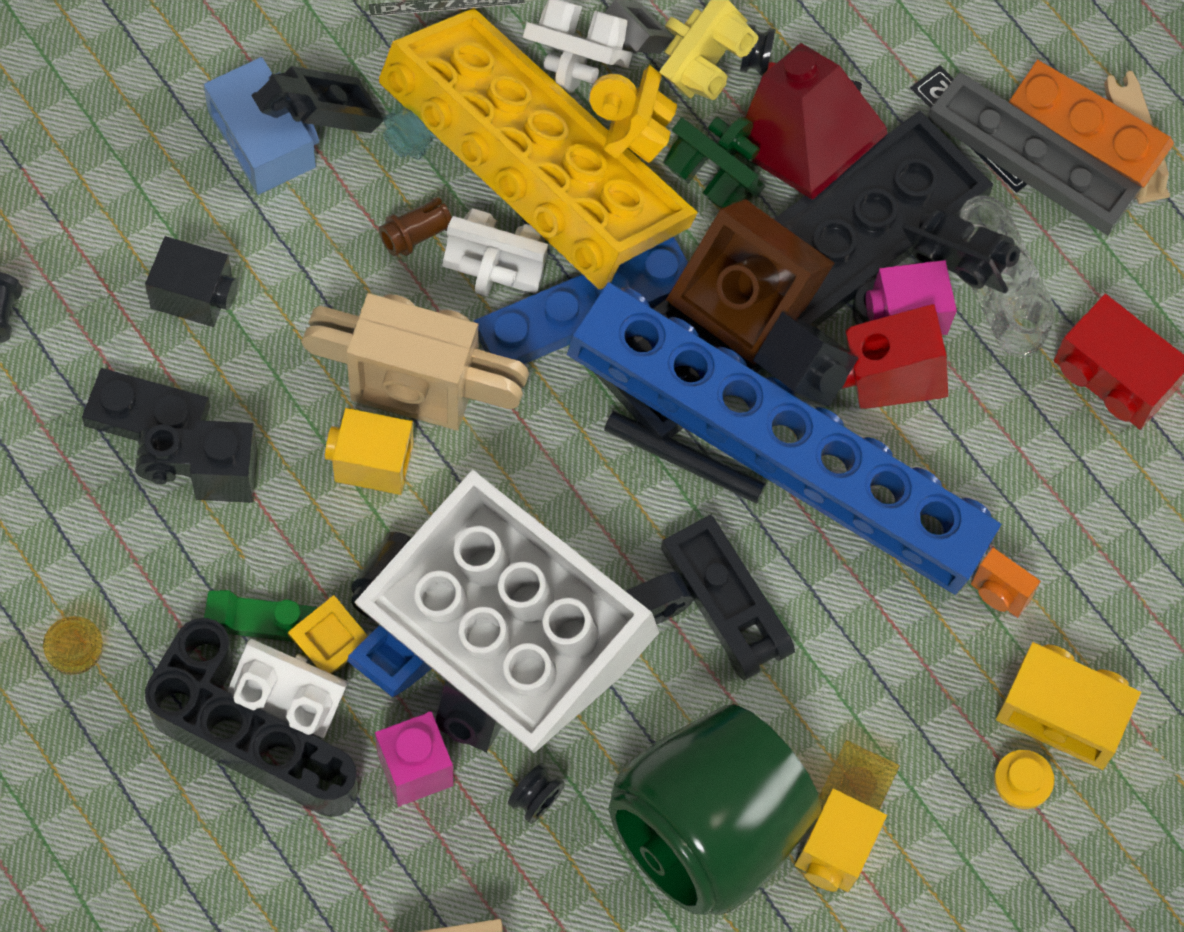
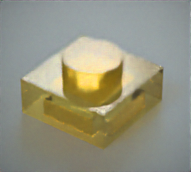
[819,740,900,811]

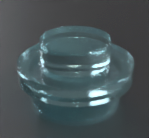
[383,108,433,160]

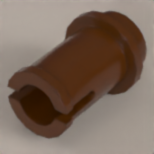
[379,196,452,256]

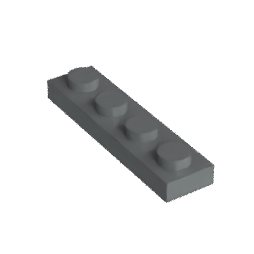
[928,72,1141,236]

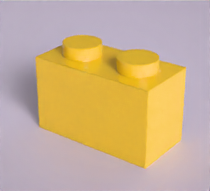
[996,642,1141,770]

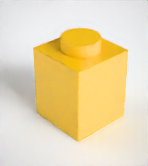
[325,408,414,495]
[794,788,887,892]

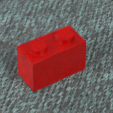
[1054,293,1184,430]

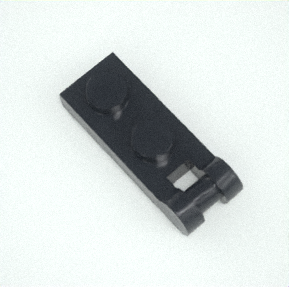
[661,514,795,681]

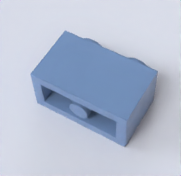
[203,57,319,195]

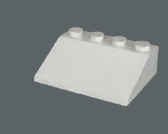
[354,469,659,753]

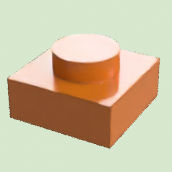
[971,548,1041,618]

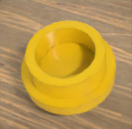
[994,750,1054,809]

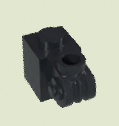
[135,420,258,503]

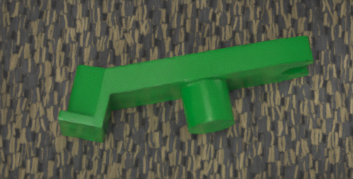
[204,590,318,642]

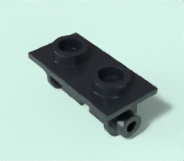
[902,209,1020,294]

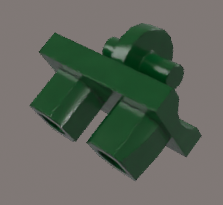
[663,116,766,209]

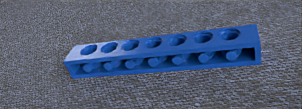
[567,282,1002,595]

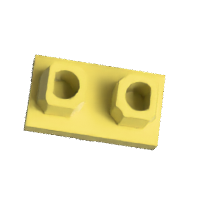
[659,0,758,100]

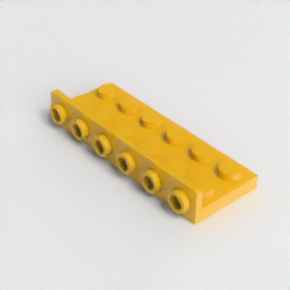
[379,8,698,290]

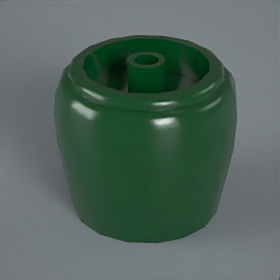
[608,704,822,915]

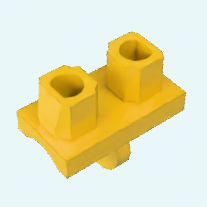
[589,65,677,163]

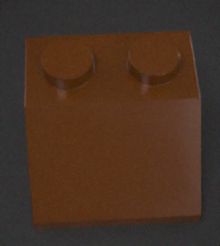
[666,199,835,365]

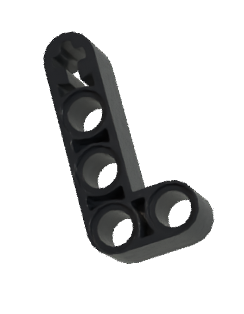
[145,618,359,817]

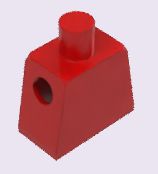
[841,304,948,409]

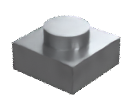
[604,0,674,54]

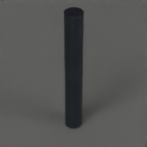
[604,411,767,504]

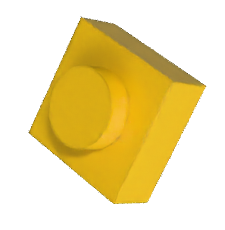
[288,595,368,675]

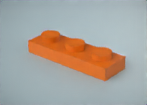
[1008,59,1174,189]

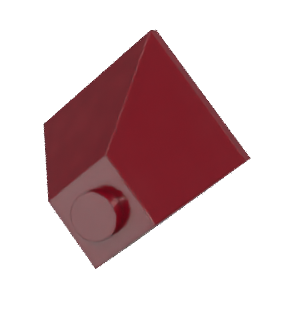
[737,43,888,200]

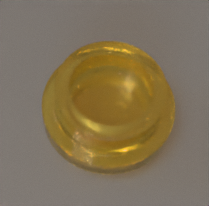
[43,616,103,675]

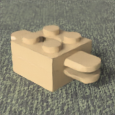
[301,293,529,431]

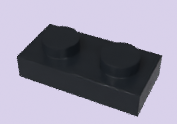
[82,368,211,441]

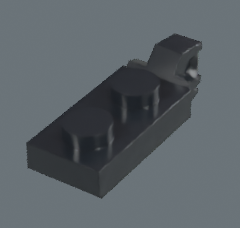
[251,66,383,133]

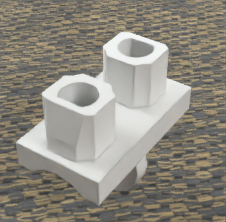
[523,0,633,93]
[442,208,548,296]
[227,638,349,739]

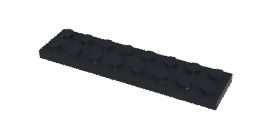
[593,110,994,441]

